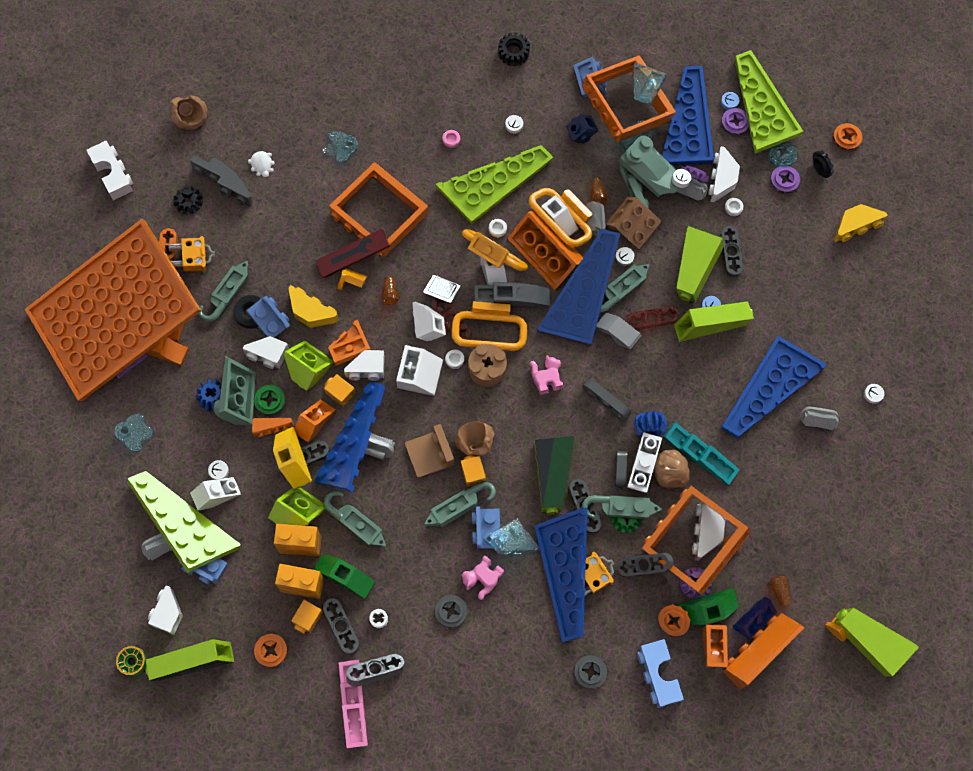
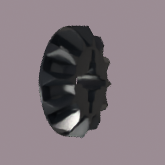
[812,150,834,178]
[173,186,203,214]

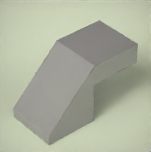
[596,313,642,349]

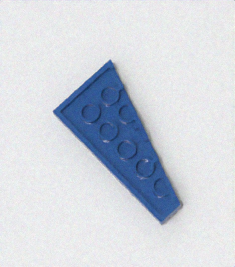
[662,66,714,165]
[537,229,621,344]
[721,336,827,438]
[314,382,385,493]
[534,507,587,642]

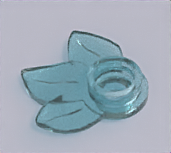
[323,131,358,163]
[114,414,155,451]

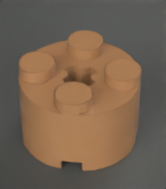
[468,344,507,387]

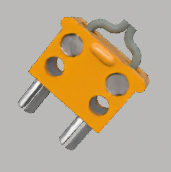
[169,236,215,272]
[585,552,614,595]

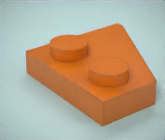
[328,320,370,366]

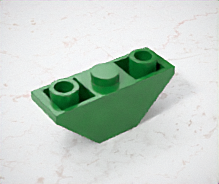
[313,553,375,600]
[676,588,739,625]

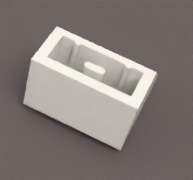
[396,345,443,396]

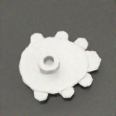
[248,151,275,177]

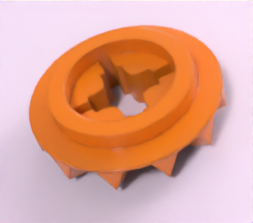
[833,123,862,150]
[658,604,691,636]
[254,634,287,667]

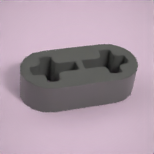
[614,451,627,488]

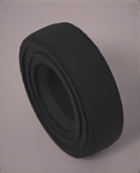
[233,295,261,329]

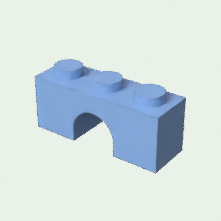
[637,639,684,708]

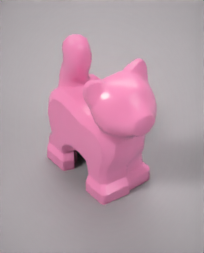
[530,355,563,395]
[462,555,504,600]

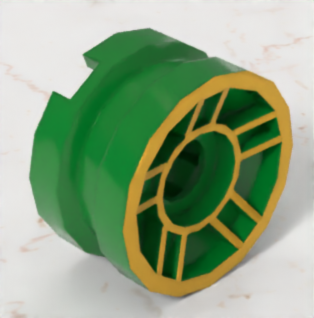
[116,646,147,677]

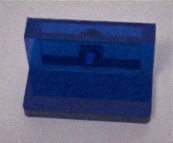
[733,597,777,640]

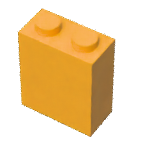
[274,524,322,557]
[275,564,324,600]

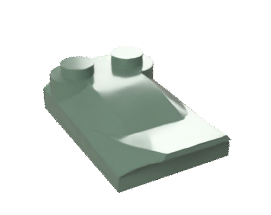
[618,136,679,197]
[214,356,256,426]

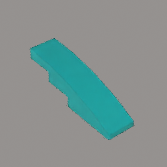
[662,422,739,485]

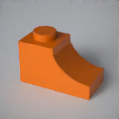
[146,337,189,366]
[294,399,336,442]
[702,625,728,668]

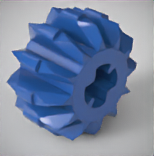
[195,379,222,411]
[634,411,667,438]

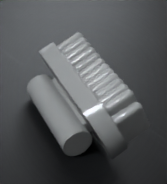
[676,178,708,201]
[585,201,605,237]
[800,406,839,430]
[365,433,395,460]
[141,533,172,561]

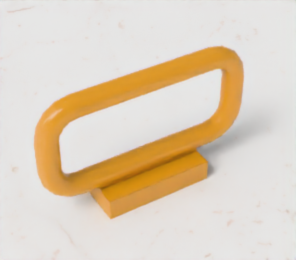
[528,188,592,247]
[462,229,528,271]
[452,301,527,351]

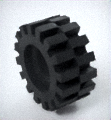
[498,32,530,66]

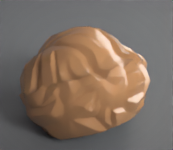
[170,95,208,131]
[455,421,495,456]
[654,449,690,489]

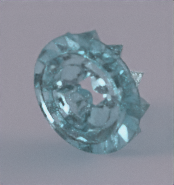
[768,142,798,166]

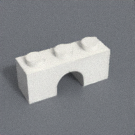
[87,141,133,200]

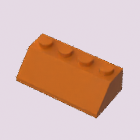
[508,211,583,290]
[722,613,804,689]

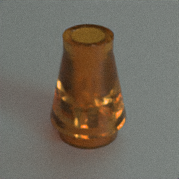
[591,178,609,205]
[381,276,400,305]
[769,575,791,606]

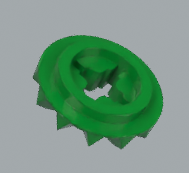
[254,385,285,416]
[610,517,642,533]

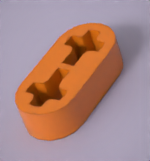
[159,228,178,261]

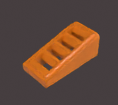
[252,418,294,438]

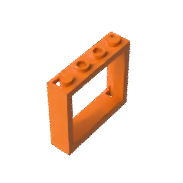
[582,55,676,143]
[329,162,429,258]
[642,486,751,596]

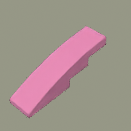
[339,660,368,748]

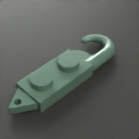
[619,163,649,208]
[198,261,249,322]
[600,264,649,312]
[424,482,496,528]
[324,491,386,547]
[582,495,662,519]

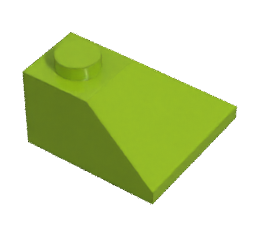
[284,341,334,391]
[268,487,326,526]

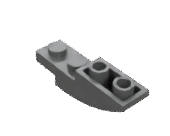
[190,155,253,206]
[474,282,550,307]

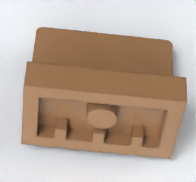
[605,196,661,249]
[405,424,454,478]

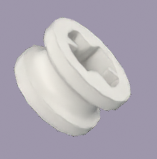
[369,609,388,628]

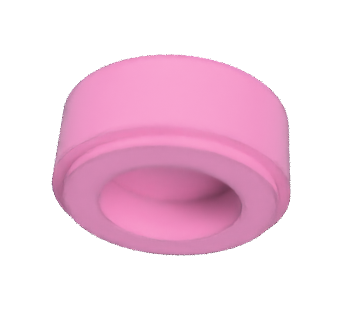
[442,130,460,148]

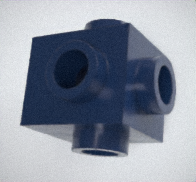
[566,114,599,143]

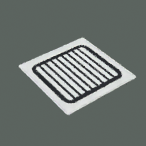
[423,275,460,303]

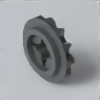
[435,595,467,628]
[574,655,607,689]

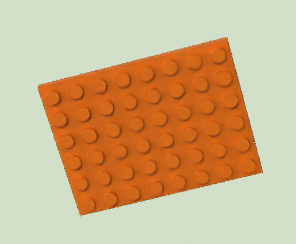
[25,219,202,402]

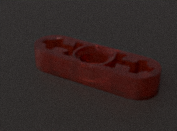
[432,297,470,340]
[625,306,679,330]

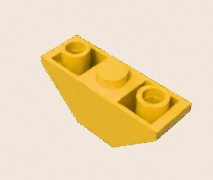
[834,204,888,243]
[288,285,339,328]
[273,427,312,489]

